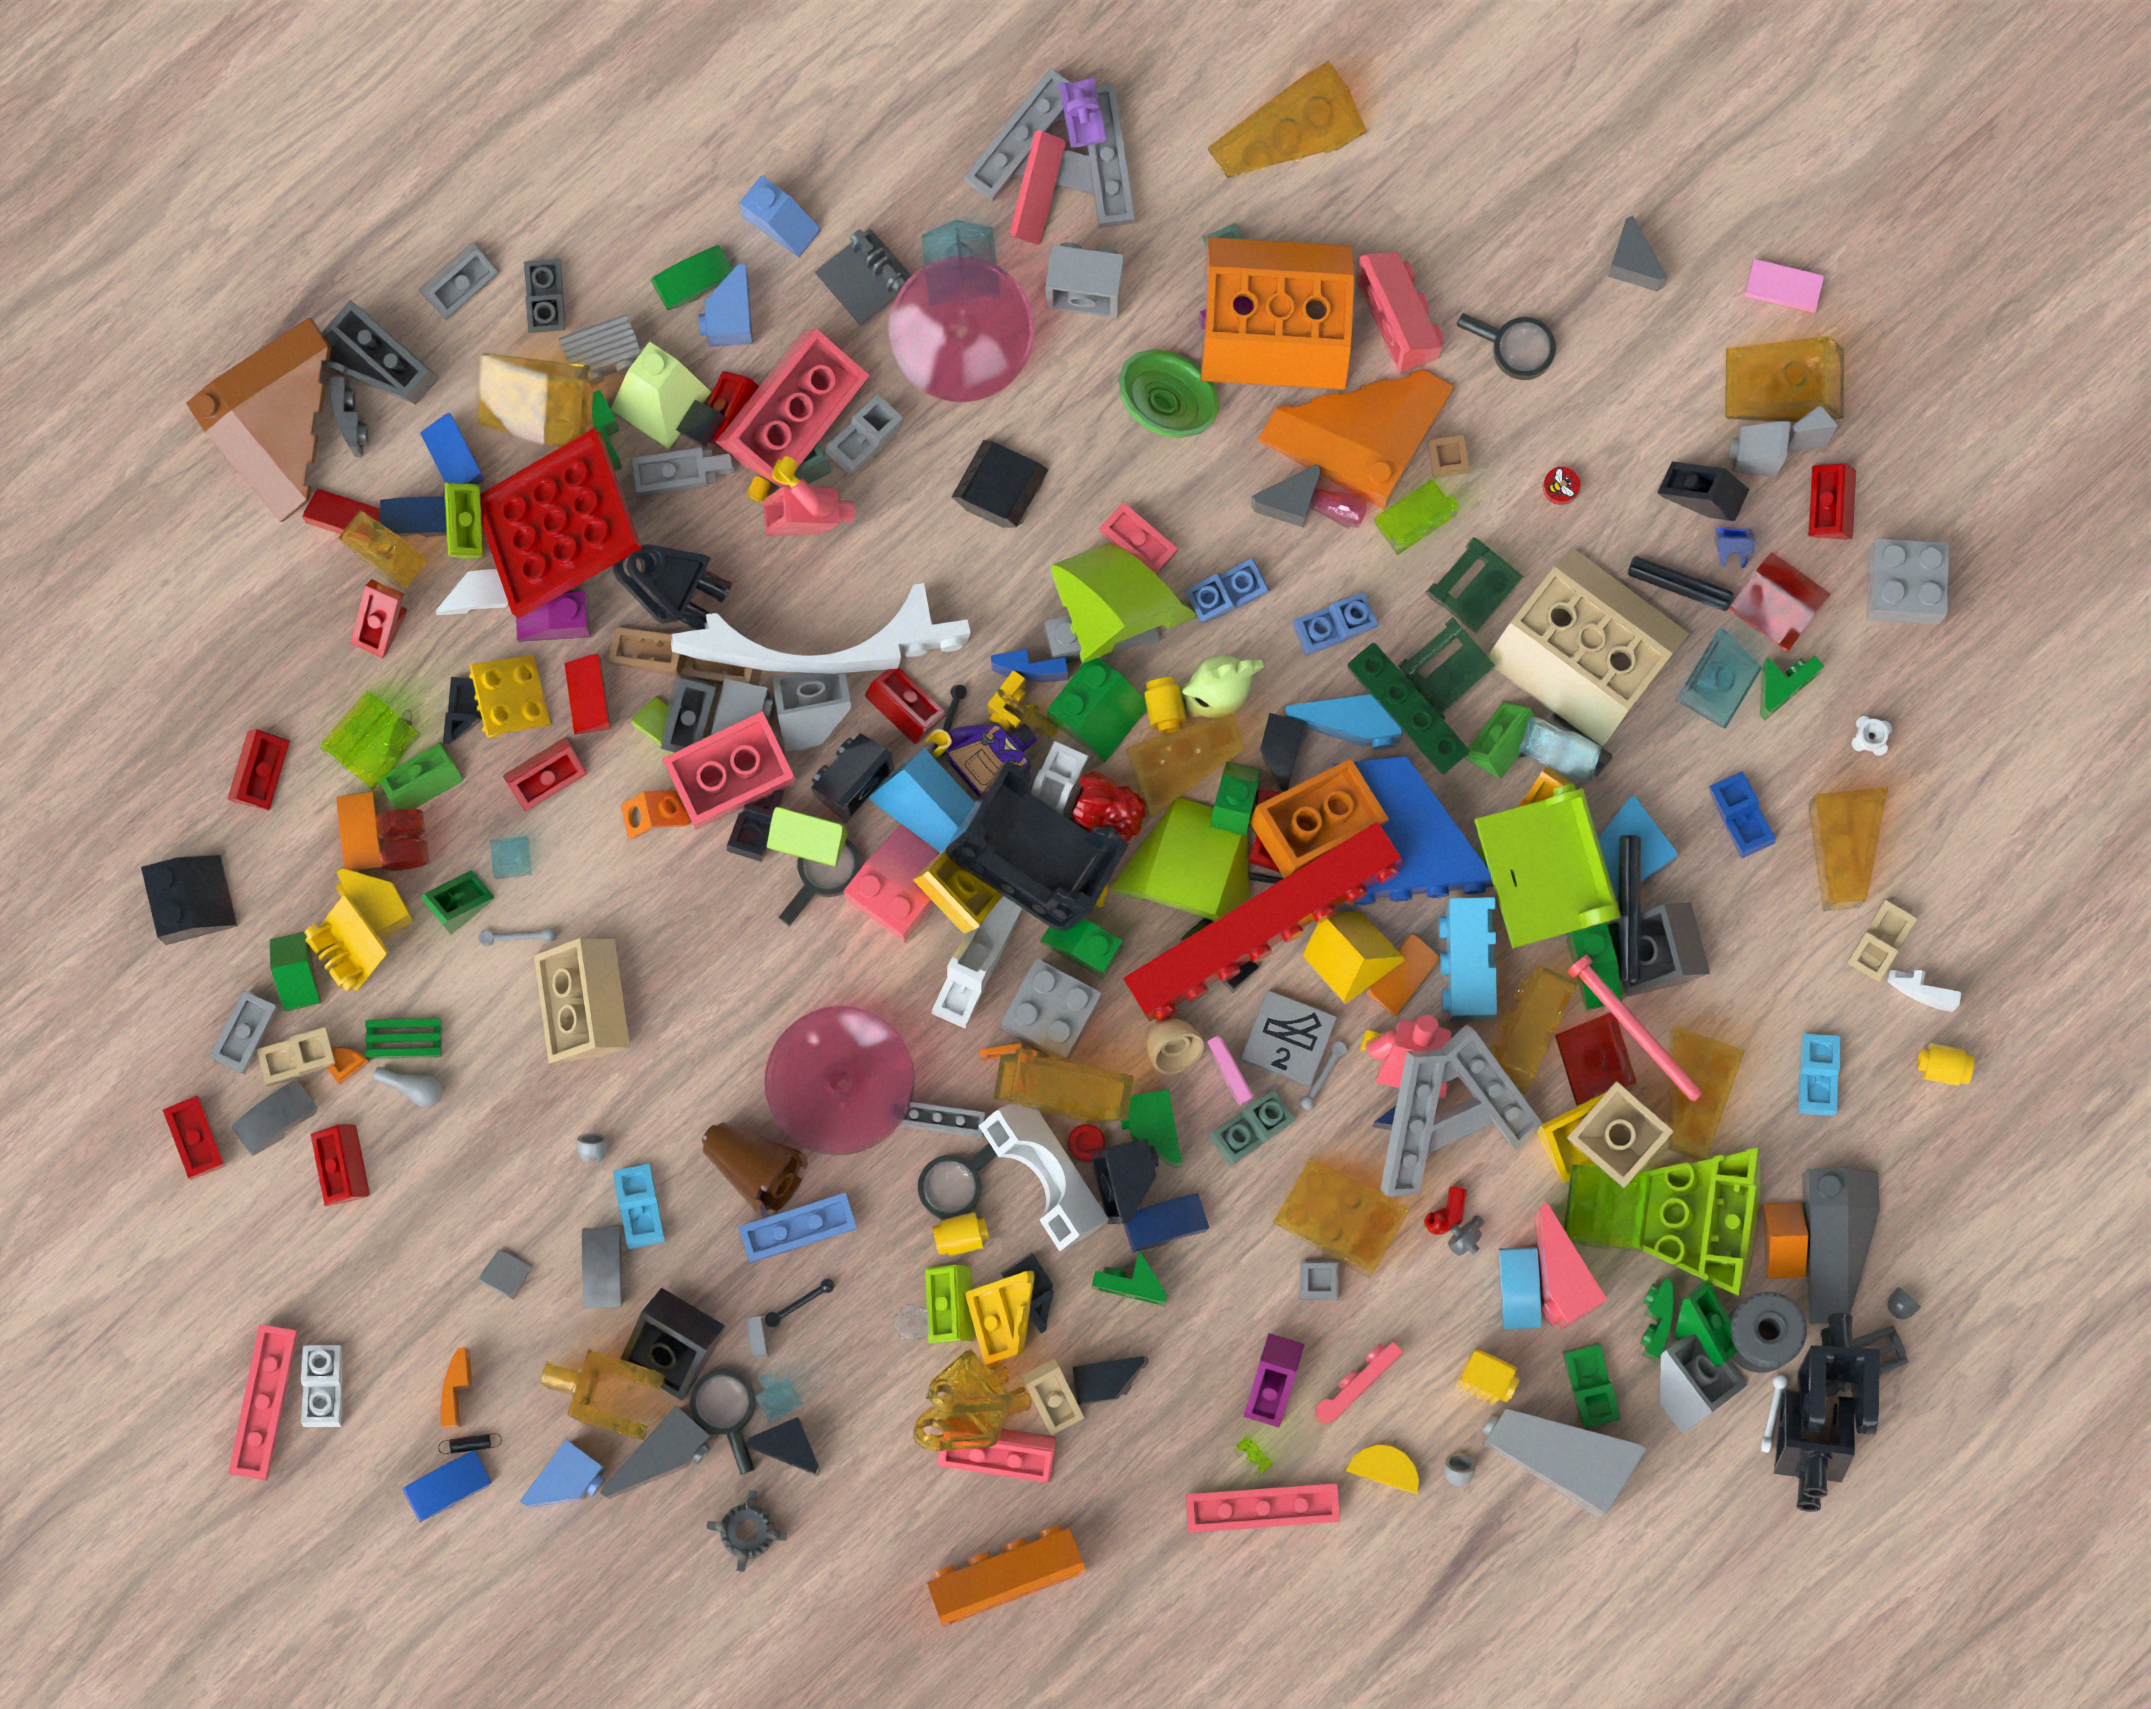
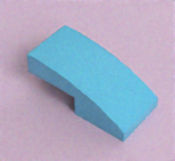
[1798,1033,1840,1116]
[613,1163,665,1250]
[1499,1247,1541,1329]

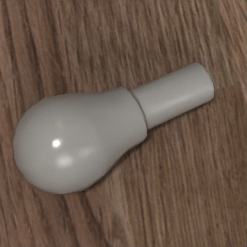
[373,1067,443,1108]

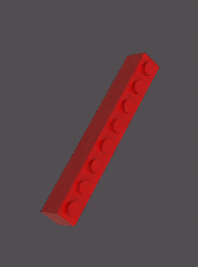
[1123,821,1403,1022]

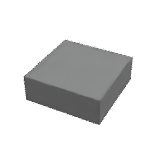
[1300,1261,1339,1300]
[746,1316,769,1359]

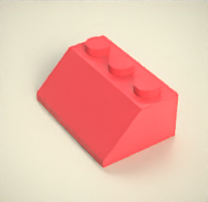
[1356,252,1444,374]
[662,711,795,830]

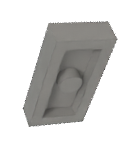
[209,990,279,1074]

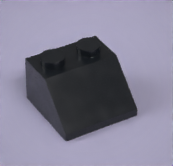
[811,733,895,823]
[141,855,238,945]
[1090,1139,1159,1224]
[618,1287,725,1401]

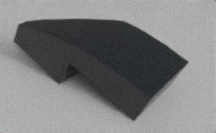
[443,677,482,744]
[1260,713,1305,792]
[727,790,784,862]
[1000,1252,1054,1334]
[1073,1356,1148,1405]

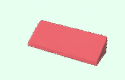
[1009,130,1065,245]
[937,1420,1056,1483]

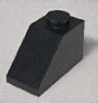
[1657,461,1750,521]

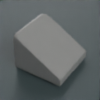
[478,1249,532,1300]

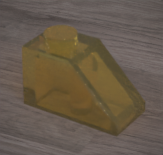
[338,510,428,589]

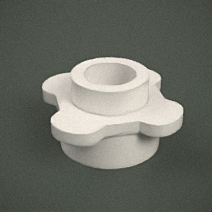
[1851,716,1892,756]

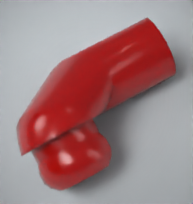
[1424,1186,1467,1235]

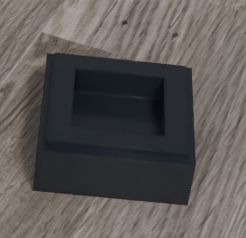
[676,400,725,447]

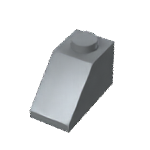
[1728,421,1790,477]
[711,679,774,735]

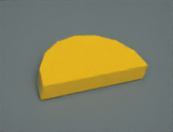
[1344,1445,1419,1495]

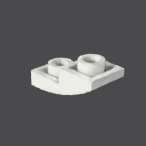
[301,1345,342,1427]

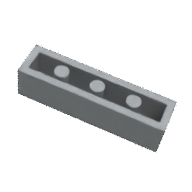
[889,1099,986,1138]

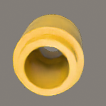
[1144,677,1186,734]
[1916,1042,1975,1086]
[932,1212,989,1257]

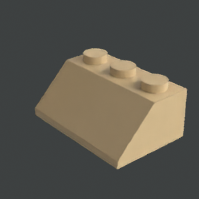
[534,938,630,1064]

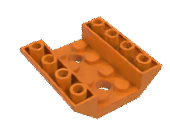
[1200,237,1354,390]

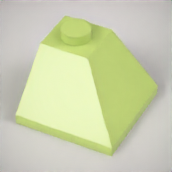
[611,341,712,451]

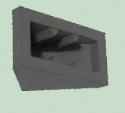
[1608,215,1667,291]
[1251,465,1321,527]

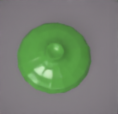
[1118,349,1220,439]

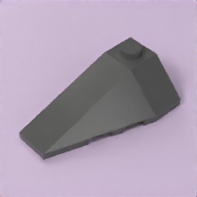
[1802,1168,1880,1324]

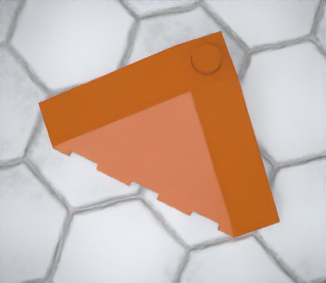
[1258,369,1455,510]

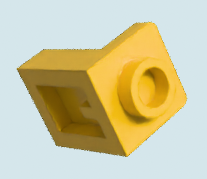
[987,670,1027,732]

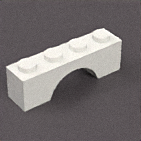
[979,1095,1109,1251]

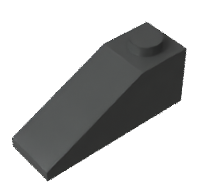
[600,1406,713,1499]

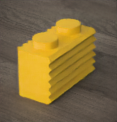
[1456,1348,1520,1406]

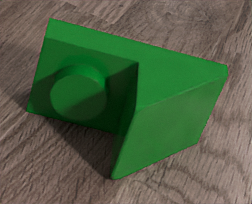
[1760,656,1824,721]
[1092,1251,1167,1307]
[1674,1280,1738,1366]

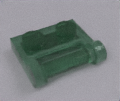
[1426,537,1524,634]
[1398,617,1497,713]

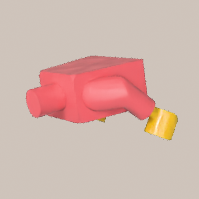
[747,456,855,536]
[1359,1015,1459,1098]

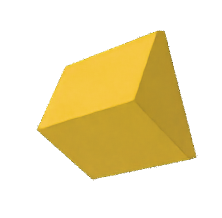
[913,848,1003,934]
[1302,911,1405,1005]
[1536,1092,1607,1183]

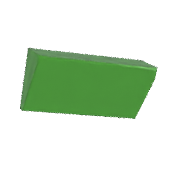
[1465,701,1540,778]
[377,742,463,816]

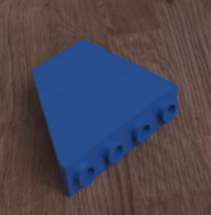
[1333,756,1494,905]

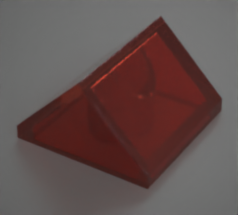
[1729,552,1831,652]
[1555,1012,1637,1106]

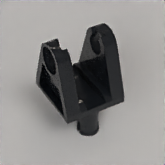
[613,544,732,630]
[1797,1313,1880,1435]
[1774,1389,1855,1512]

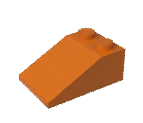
[1250,758,1389,878]

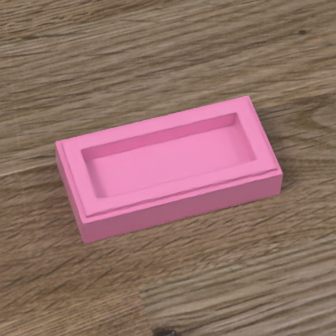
[1744,259,1824,313]

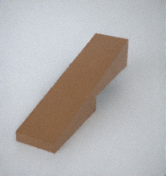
[608,627,762,686]

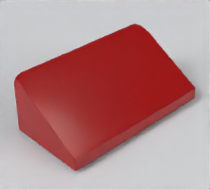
[706,371,759,449]
[1808,463,1856,540]
[302,488,380,545]
[564,653,611,735]
[865,667,947,744]
[228,729,290,811]
[503,738,588,812]
[310,1124,370,1206]

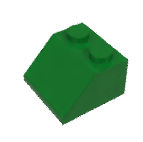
[1047,657,1147,763]

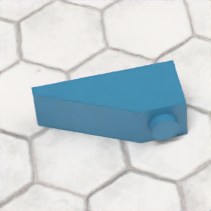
[1284,694,1402,750]

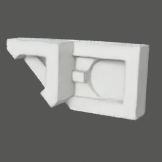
[436,569,508,615]
[1888,970,1961,1012]

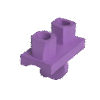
[1059,77,1106,148]

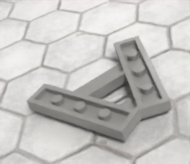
[964,68,1135,228]
[1380,1024,1543,1197]

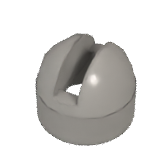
[577,1133,607,1163]
[1444,1453,1476,1487]

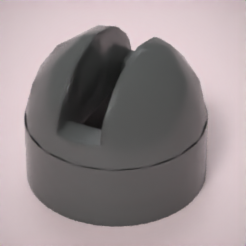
[1888,1287,1921,1319]

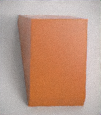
[1762,1202,1808,1279]

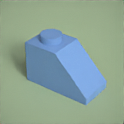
[739,175,821,258]
[699,264,753,347]
[520,1439,606,1508]

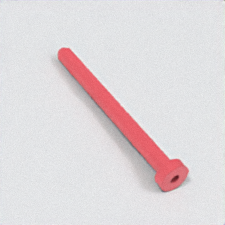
[1567,954,1702,1101]

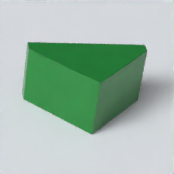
[421,870,495,935]
[270,932,321,1012]

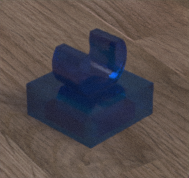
[1714,528,1756,568]

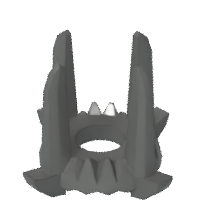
[707,1490,787,1572]

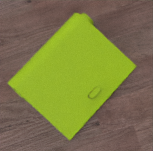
[1474,783,1621,949]

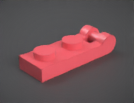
[1315,1341,1403,1425]

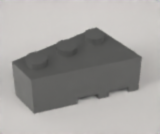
[322,300,439,405]

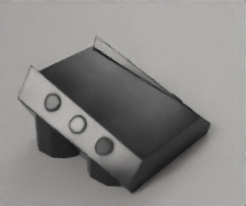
[951,440,1049,528]

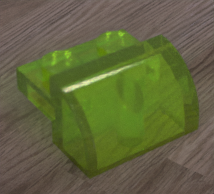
[318,690,420,791]
[1564,1164,1652,1251]

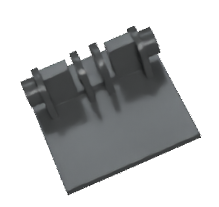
[814,228,916,326]

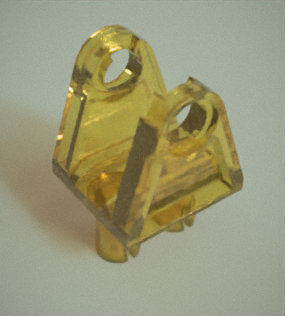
[540,1349,666,1441]
[913,1349,1032,1451]

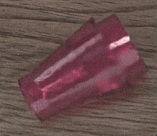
[1310,488,1367,529]

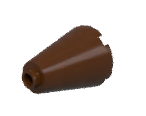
[702,1122,808,1218]

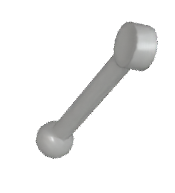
[479,927,557,946]
[1300,1042,1347,1110]

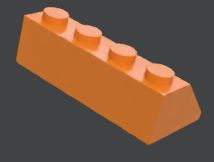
[927,1524,1086,1627]

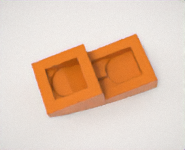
[336,791,383,871]
[440,1347,473,1429]

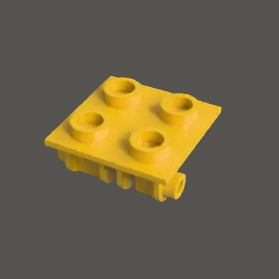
[469,655,551,739]
[304,894,389,992]

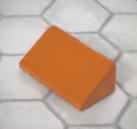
[1366,933,1440,1017]

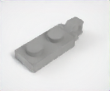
[630,447,735,497]

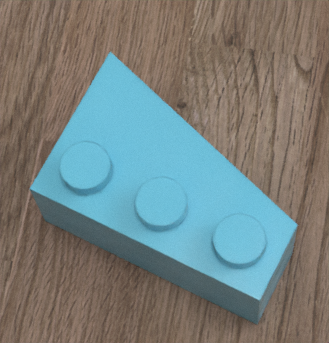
[1438,897,1497,1022]

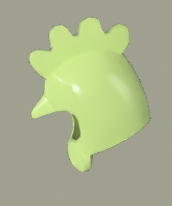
[1181,654,1264,719]

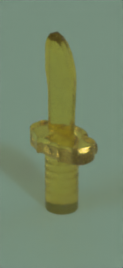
[998,689,1059,738]

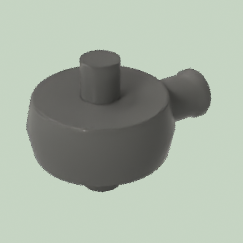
[1448,1216,1484,1256]

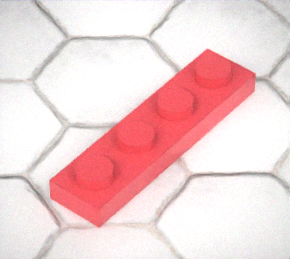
[228,1324,298,1481]
[1185,1483,1340,1533]

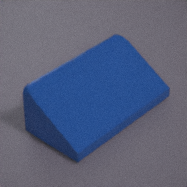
[420,412,485,484]

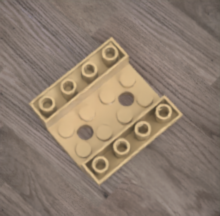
[1485,547,1690,749]

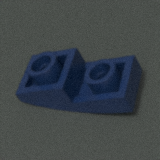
[380,496,447,538]
[1123,1193,1210,1252]

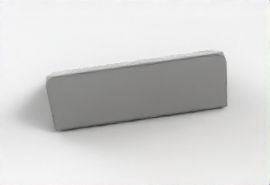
[418,243,500,320]
[1787,406,1838,452]

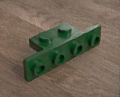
[1347,643,1470,774]

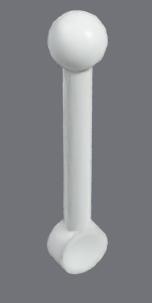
[1761,1375,1788,1453]

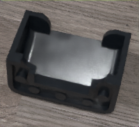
[945,761,1129,931]

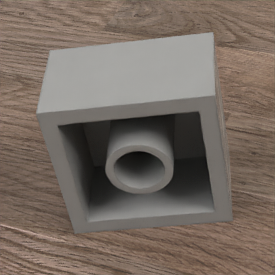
[1045,242,1124,319]
[1867,539,1949,625]
[1001,958,1102,1065]

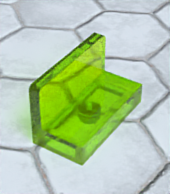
[1374,480,1460,555]

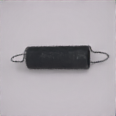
[438,1433,502,1454]

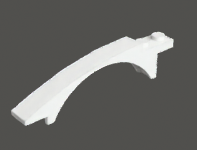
[671,583,970,674]
[932,741,1088,1029]

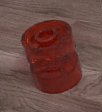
[376,809,430,871]

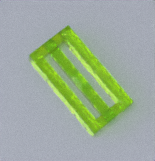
[1234,1435,1273,1479]

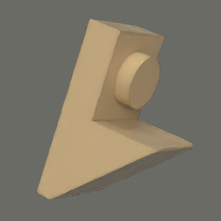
[1021,1358,1084,1436]

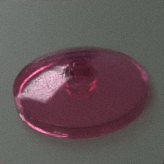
[889,255,1034,402]
[764,1006,915,1155]

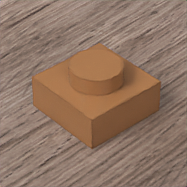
[1427,434,1470,478]

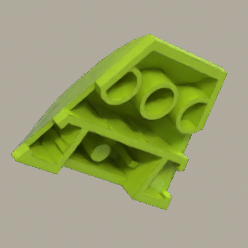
[1050,543,1197,664]
[1109,797,1249,921]
[1632,1147,1761,1297]

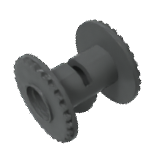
[1728,1292,1807,1373]

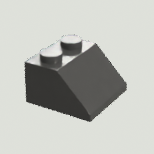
[1608,903,1710,997]

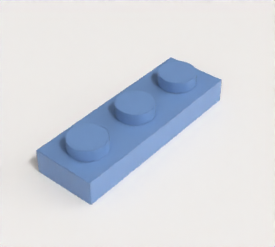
[738,1192,858,1264]

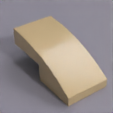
[1847,899,1917,982]
[256,1027,336,1087]

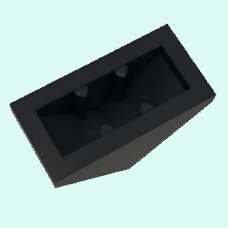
[745,1417,820,1476]

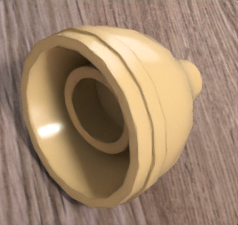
[1146,1017,1204,1074]

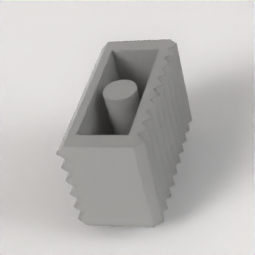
[559,314,641,387]

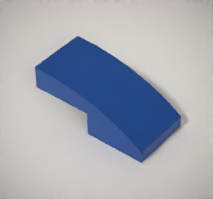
[990,649,1068,682]
[1709,771,1776,858]
[402,1450,492,1523]

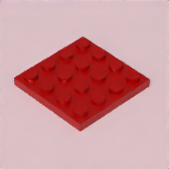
[480,427,642,619]

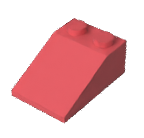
[844,824,939,943]
[1534,1202,1607,1330]

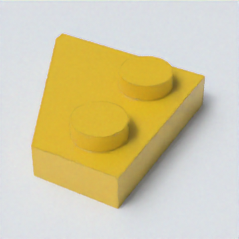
[964,1271,1034,1365]

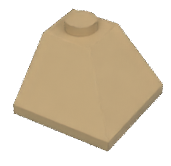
[1567,1081,1674,1188]

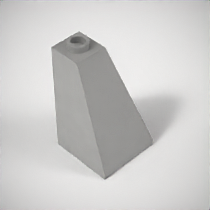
[1482,1409,1647,1518]

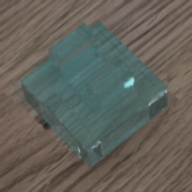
[490,836,532,879]
[755,1371,803,1422]

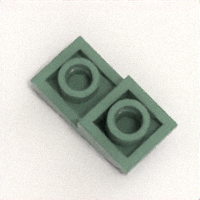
[1209,1090,1295,1166]

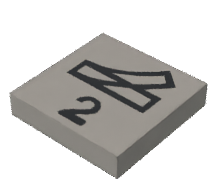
[1241,990,1337,1087]

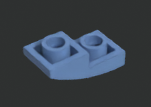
[1185,558,1270,623]
[1292,592,1378,656]

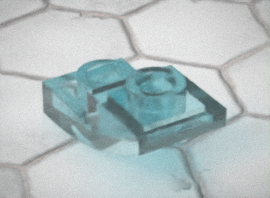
[1519,717,1602,781]

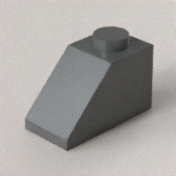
[660,673,716,752]

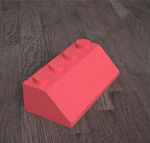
[716,328,870,487]

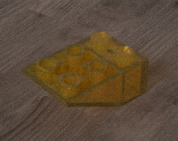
[1273,1158,1410,1279]

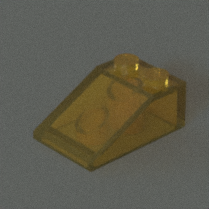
[1725,336,1844,422]
[478,353,591,446]

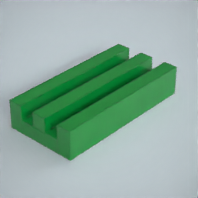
[365,1018,442,1059]

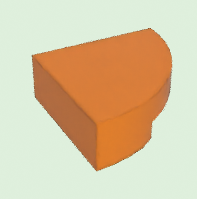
[326,1047,370,1085]

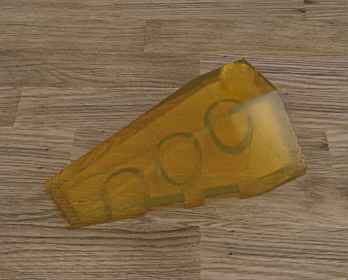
[1208,61,1367,178]

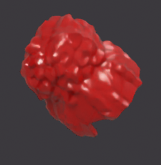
[1069,771,1146,841]

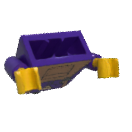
[924,723,1038,798]

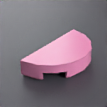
[1207,1035,1253,1106]

